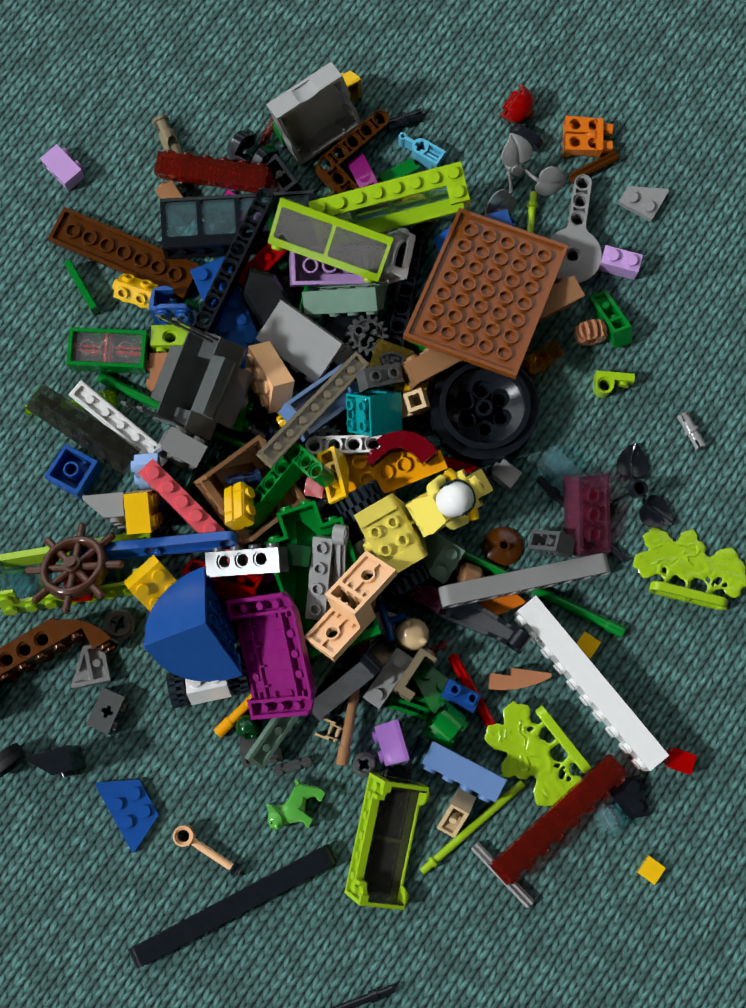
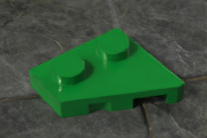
[411,661,448,716]

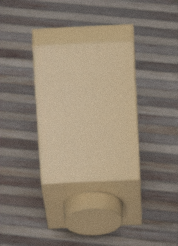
[437,788,477,838]

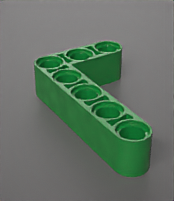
[248,443,334,530]

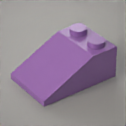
[372,719,410,766]

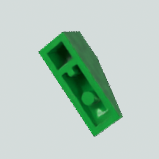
[589,290,632,349]

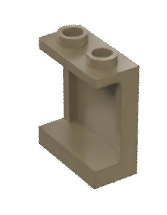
[393,648,437,703]

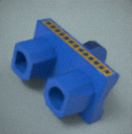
[440,679,482,714]

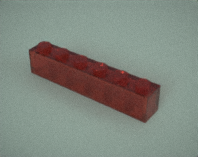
[154,149,272,193]

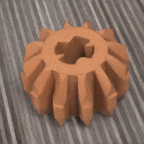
[574,319,608,346]

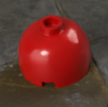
[499,84,535,123]

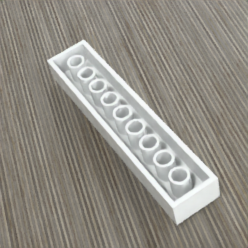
[514,596,669,771]

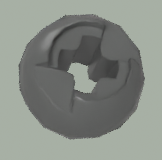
[351,751,377,777]

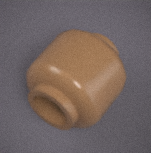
[454,562,485,583]

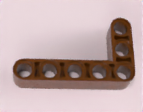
[315,110,389,194]

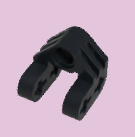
[227,129,279,174]

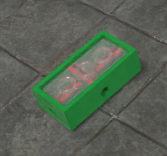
[66,327,150,374]

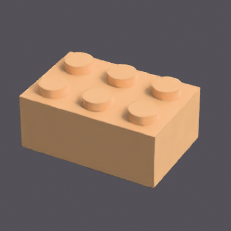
[245,341,295,414]

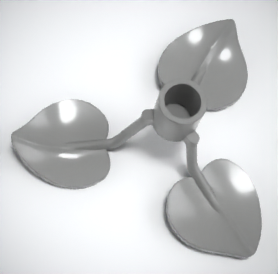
[485,133,566,215]

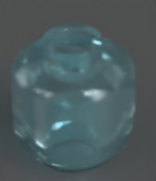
[593,803,624,835]

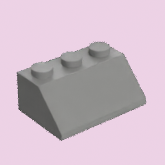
[82,492,126,530]

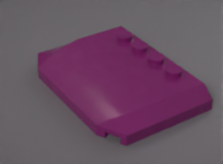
[226,591,316,720]

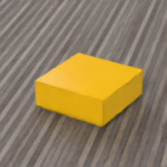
[576,631,601,659]
[637,855,666,885]

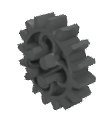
[346,315,389,357]

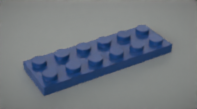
[190,256,260,369]

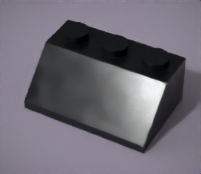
[26,745,86,778]

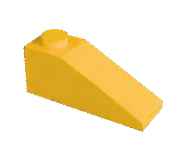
[317,446,349,505]

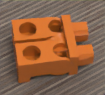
[562,115,613,158]

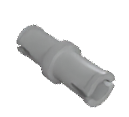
[677,411,707,451]

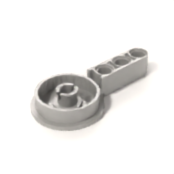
[550,174,602,283]

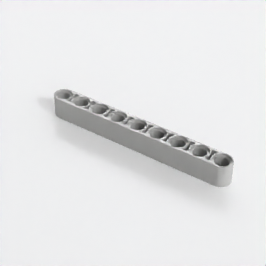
[438,553,611,609]

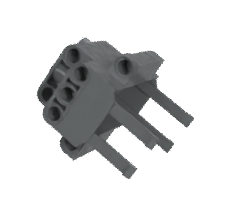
[121,314,254,441]

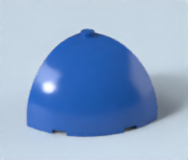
[143,566,243,682]

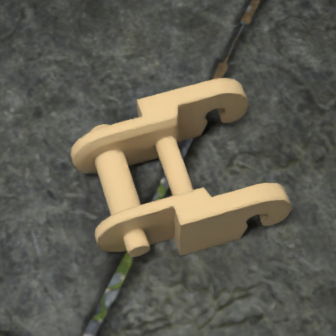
[315,717,343,743]

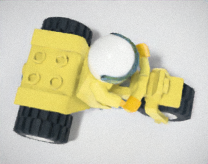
[333,467,496,599]

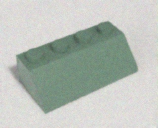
[302,282,388,318]

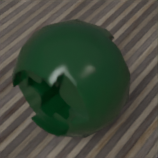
[235,715,261,739]

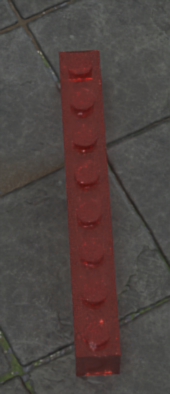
[488,754,627,885]

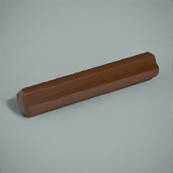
[568,150,620,184]

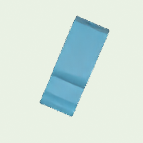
[398,132,446,169]

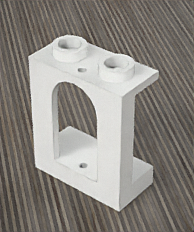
[372,228,416,284]

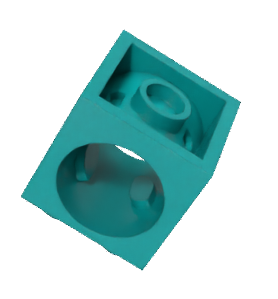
[346,389,403,437]

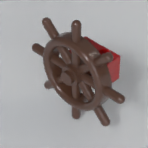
[25,523,124,614]

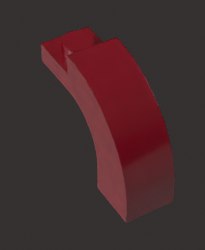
[366,431,439,468]

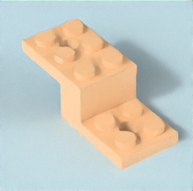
[304,551,398,662]

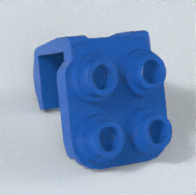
[149,286,195,326]

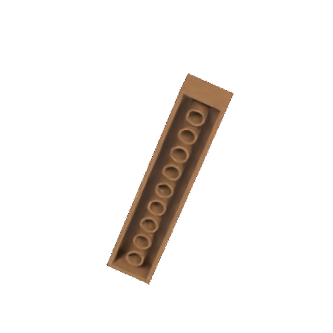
[401,275,585,391]

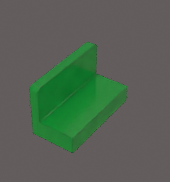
[379,158,421,182]

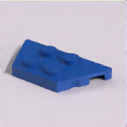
[95,779,160,853]

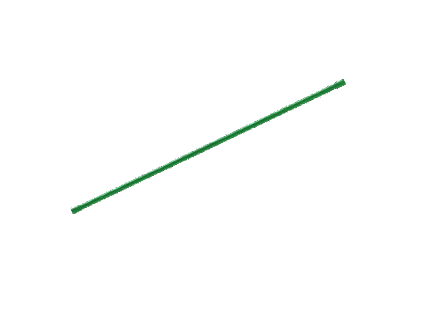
[97,372,626,638]

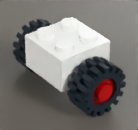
[166,657,251,709]

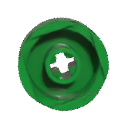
[422,701,468,749]

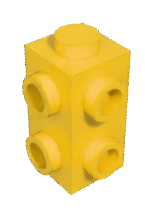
[112,273,158,309]

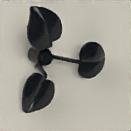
[581,443,673,528]

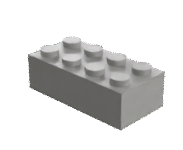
[154,426,208,471]

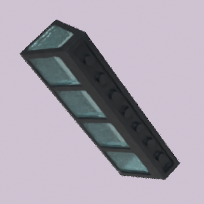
[160,190,317,260]

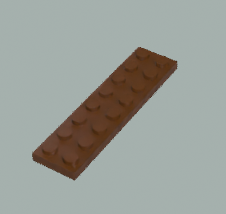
[47,207,200,300]

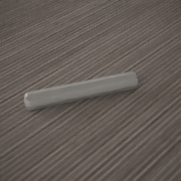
[471,842,534,908]

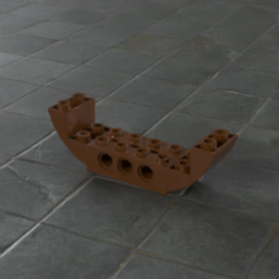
[0,617,121,689]

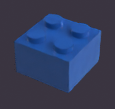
[44,444,103,501]

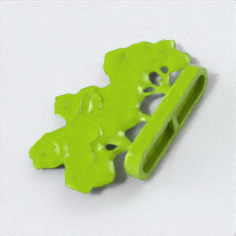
[633,528,746,610]
[484,701,592,808]

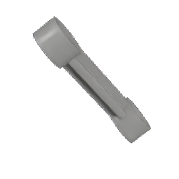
[332,524,349,586]

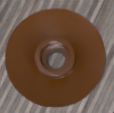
[483,527,523,566]

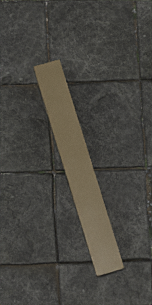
[256,351,370,469]

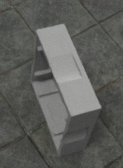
[266,62,361,166]

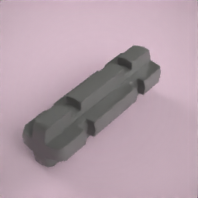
[273,756,312,776]

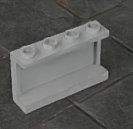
[255,300,347,384]

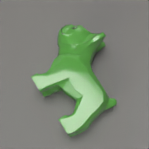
[266,779,326,830]

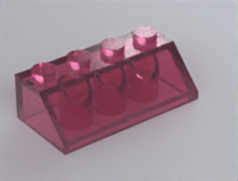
[563,473,611,557]

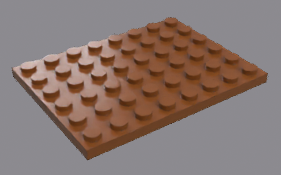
[403,208,569,380]

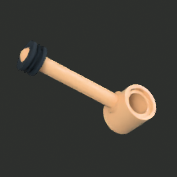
[173,824,243,878]

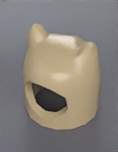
[394,618,429,653]

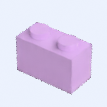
[40,144,85,191]
[598,245,643,280]

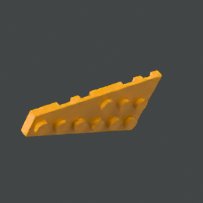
[317,450,448,494]

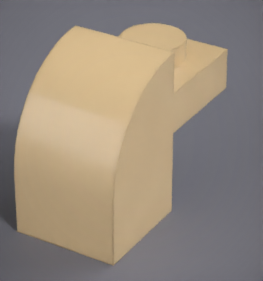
[402,388,431,419]

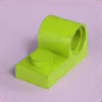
[593,370,635,398]

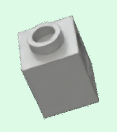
[490,459,522,491]

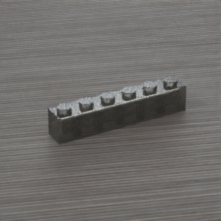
[26,384,141,474]

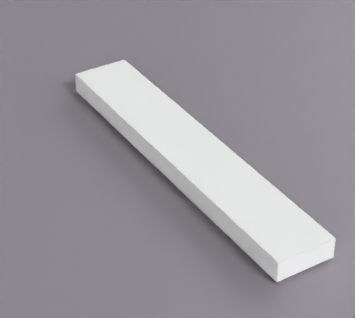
[68,380,168,467]

